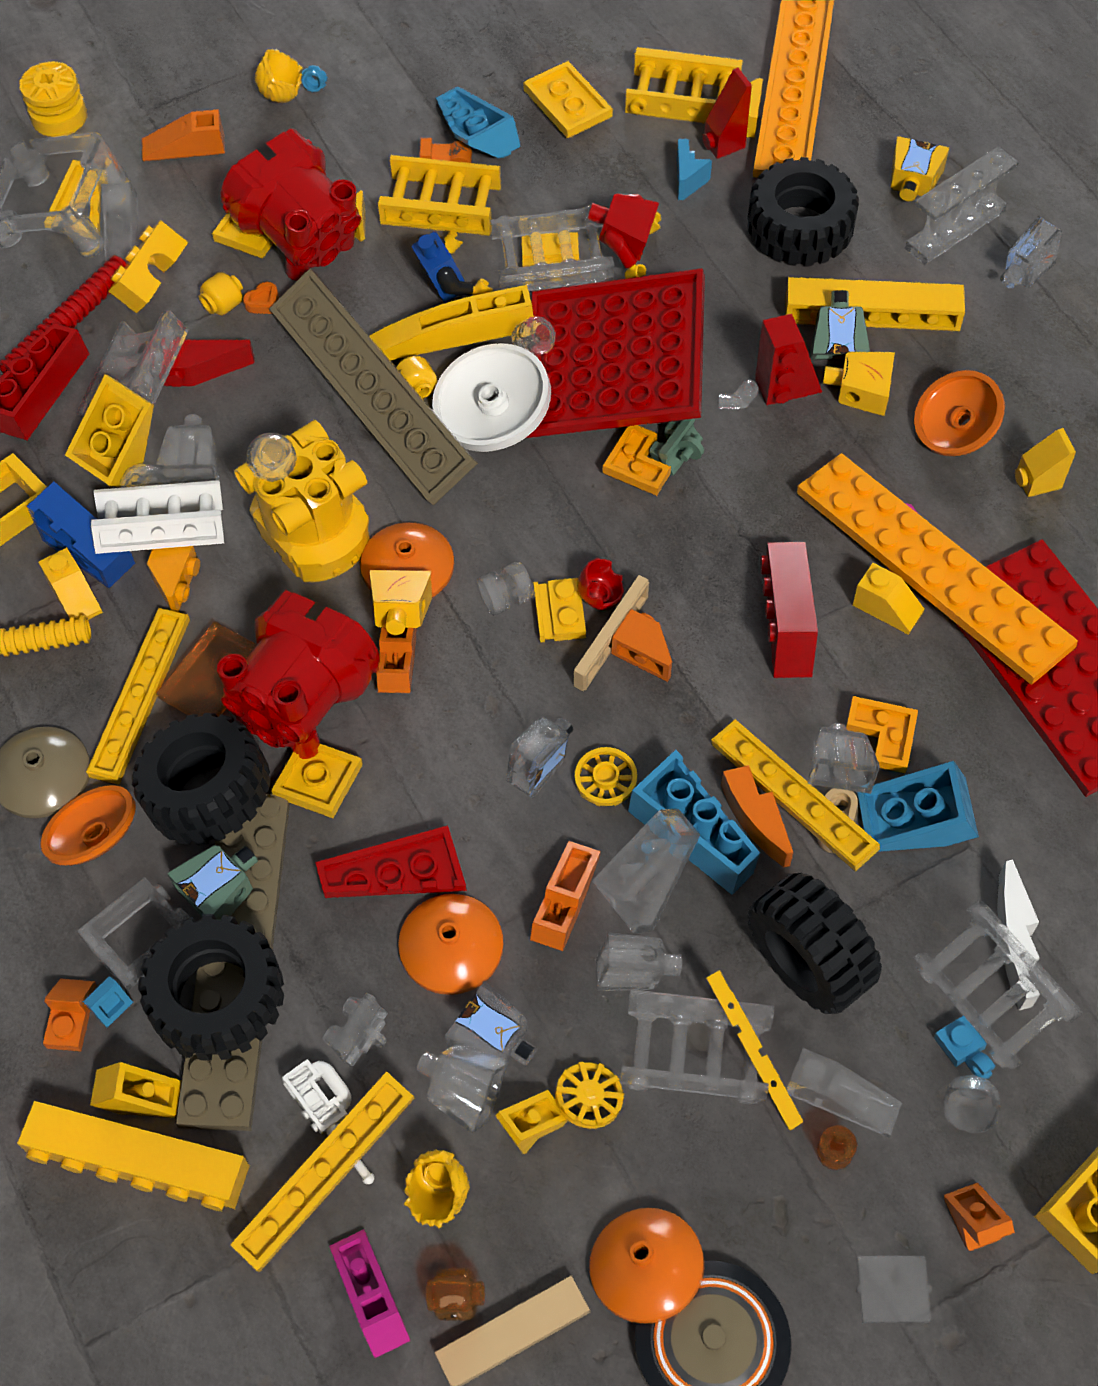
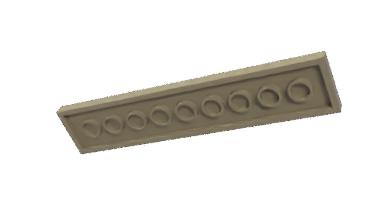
[269,269,478,506]
[176,794,290,1131]

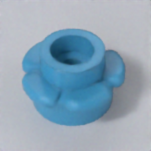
[302,65,327,92]

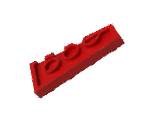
[315,825,467,898]

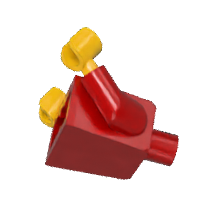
[587,193,661,279]

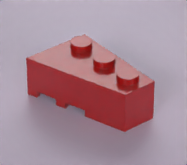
[755,313,822,406]

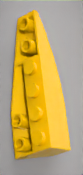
[369,285,536,360]

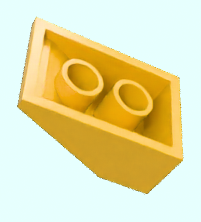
[65,374,154,488]

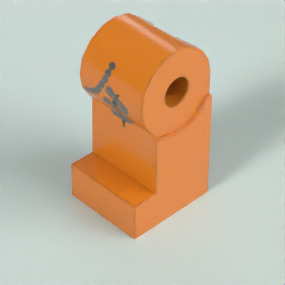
[420,138,472,163]

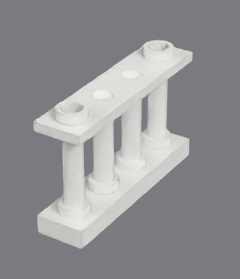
[91,480,224,554]

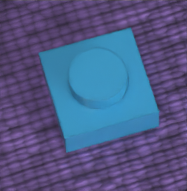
[83,976,133,1028]

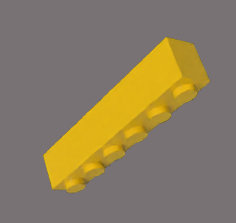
[785,277,965,331]
[17,1101,249,1211]

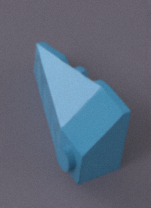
[436,86,521,158]

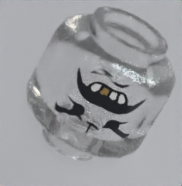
[512,316,556,357]

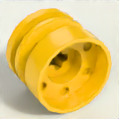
[20,61,87,137]

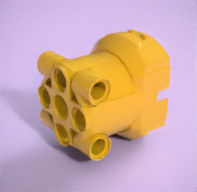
[234,420,370,582]

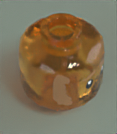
[426,1268,485,1321]

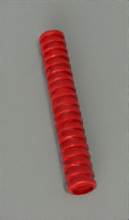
[0,255,127,374]

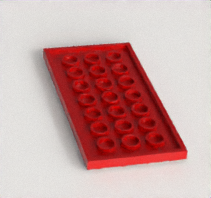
[956,539,1098,797]

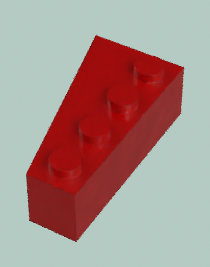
[0,323,90,440]

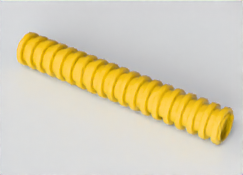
[0,615,91,657]

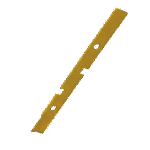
[706,970,803,1130]

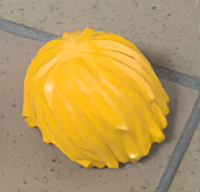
[255,49,303,103]
[403,1150,470,1228]

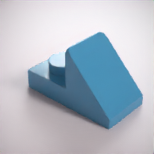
[677,139,712,200]

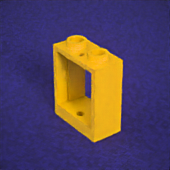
[0,453,47,546]

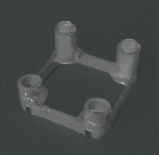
[0,132,131,258]

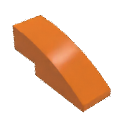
[376,627,417,693]
[721,765,793,868]
[530,841,601,951]

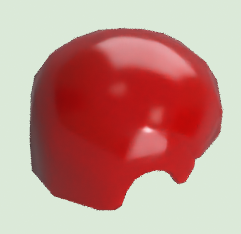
[577,558,624,610]

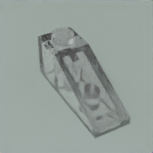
[787,1048,902,1138]

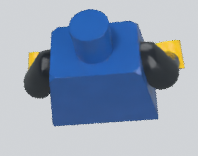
[411,231,493,303]

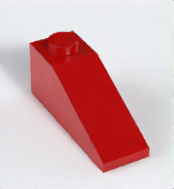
[702,67,752,159]
[158,340,255,387]

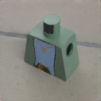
[810,290,870,360]
[168,845,258,920]

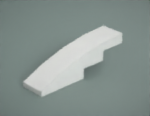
[997,859,1040,1010]

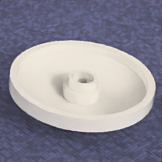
[432,343,551,452]

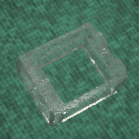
[77,877,189,991]

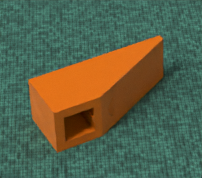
[142,109,225,161]

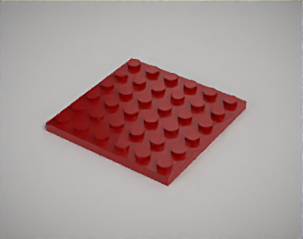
[526,268,705,438]

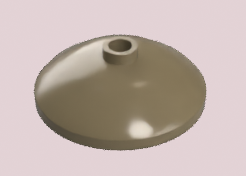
[0,727,90,818]

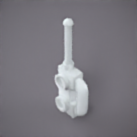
[282,1059,374,1184]

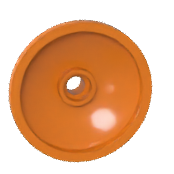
[914,370,1005,456]
[360,522,454,597]
[41,785,136,866]
[398,894,503,995]
[589,1208,704,1323]

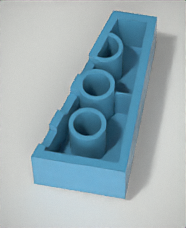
[628,750,760,895]

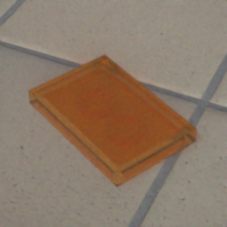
[157,621,256,717]

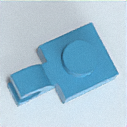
[934,1015,996,1083]

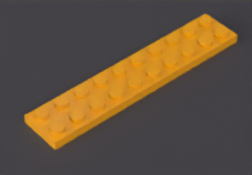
[753,0,834,178]
[797,453,1078,685]

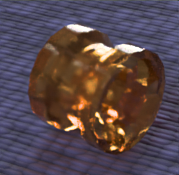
[817,1125,857,1170]

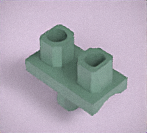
[650,419,704,476]

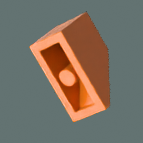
[611,609,672,682]

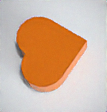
[243,282,279,314]

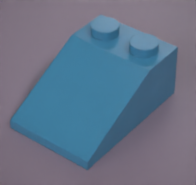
[857,761,979,852]

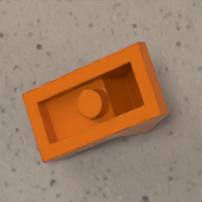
[43,978,96,1052]
[944,1182,1015,1251]

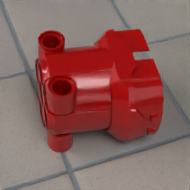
[221,128,362,281]
[217,590,380,759]

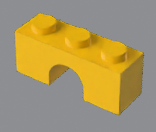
[108,220,188,313]

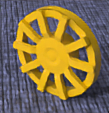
[575,747,637,807]
[555,1062,624,1129]

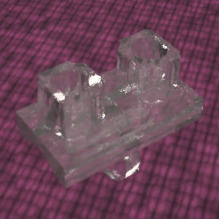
[323,993,388,1067]

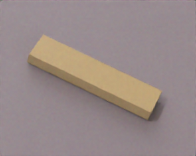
[574,575,649,692]
[434,1276,590,1386]

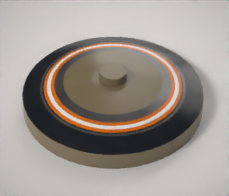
[634,1261,791,1386]

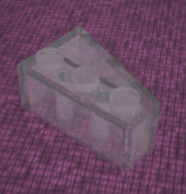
[592,809,700,934]

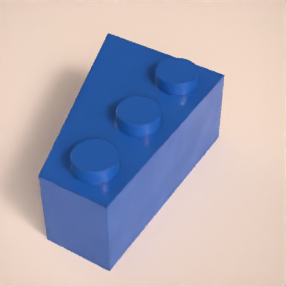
[27,481,135,588]

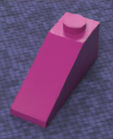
[329,1229,411,1358]

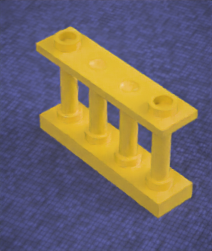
[625,47,743,123]
[378,155,501,236]

